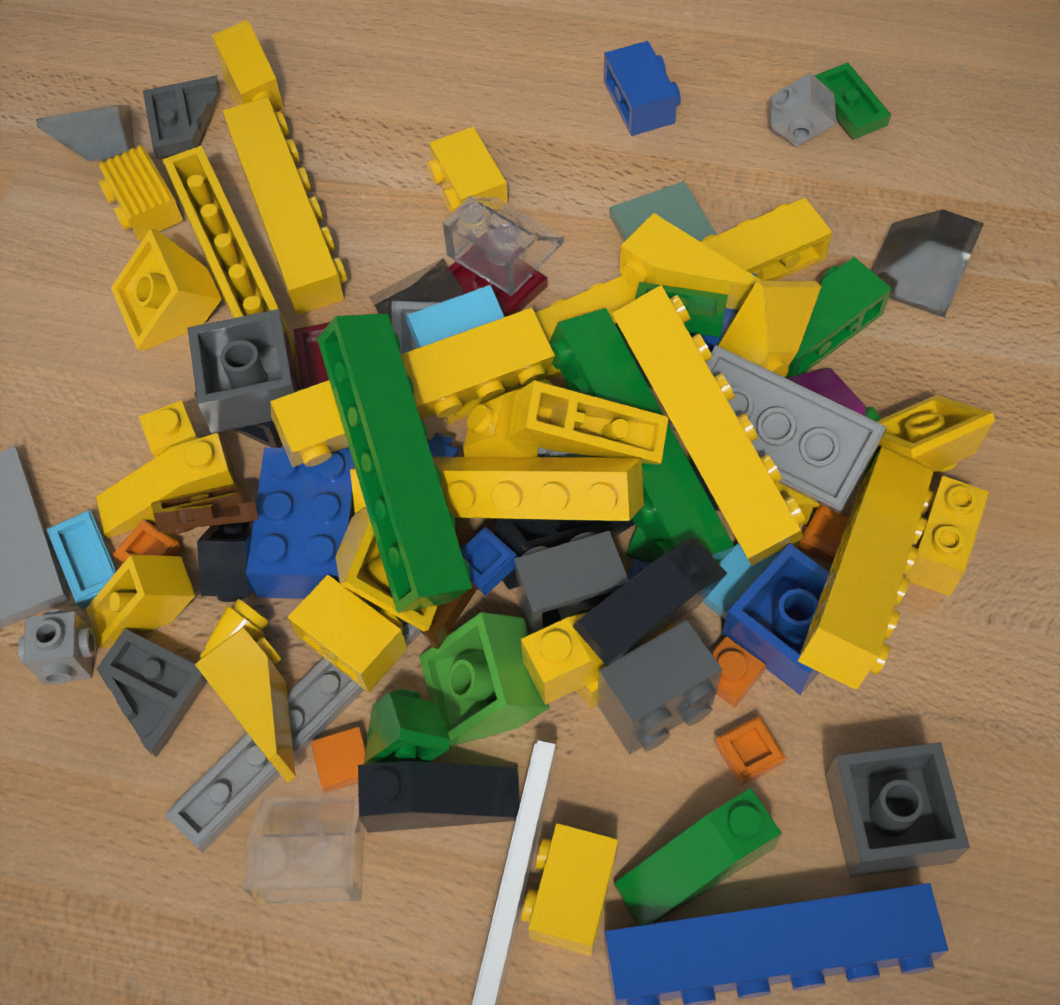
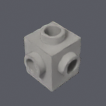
[770,72,836,147]
[18,609,96,685]

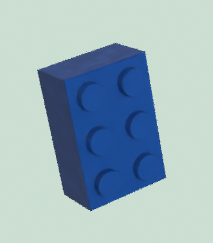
[246,447,355,599]

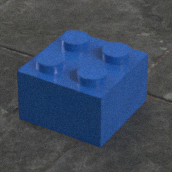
[722,543,829,695]

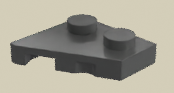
[143,75,221,158]
[97,629,207,757]

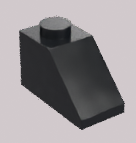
[197,521,253,602]

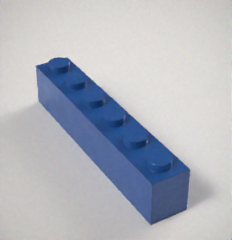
[604,883,949,1005]

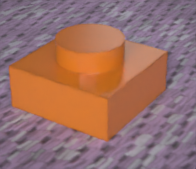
[712,636,766,708]

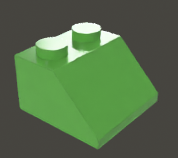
[419,612,550,747]

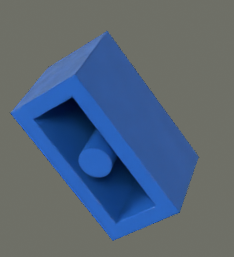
[604,41,681,136]

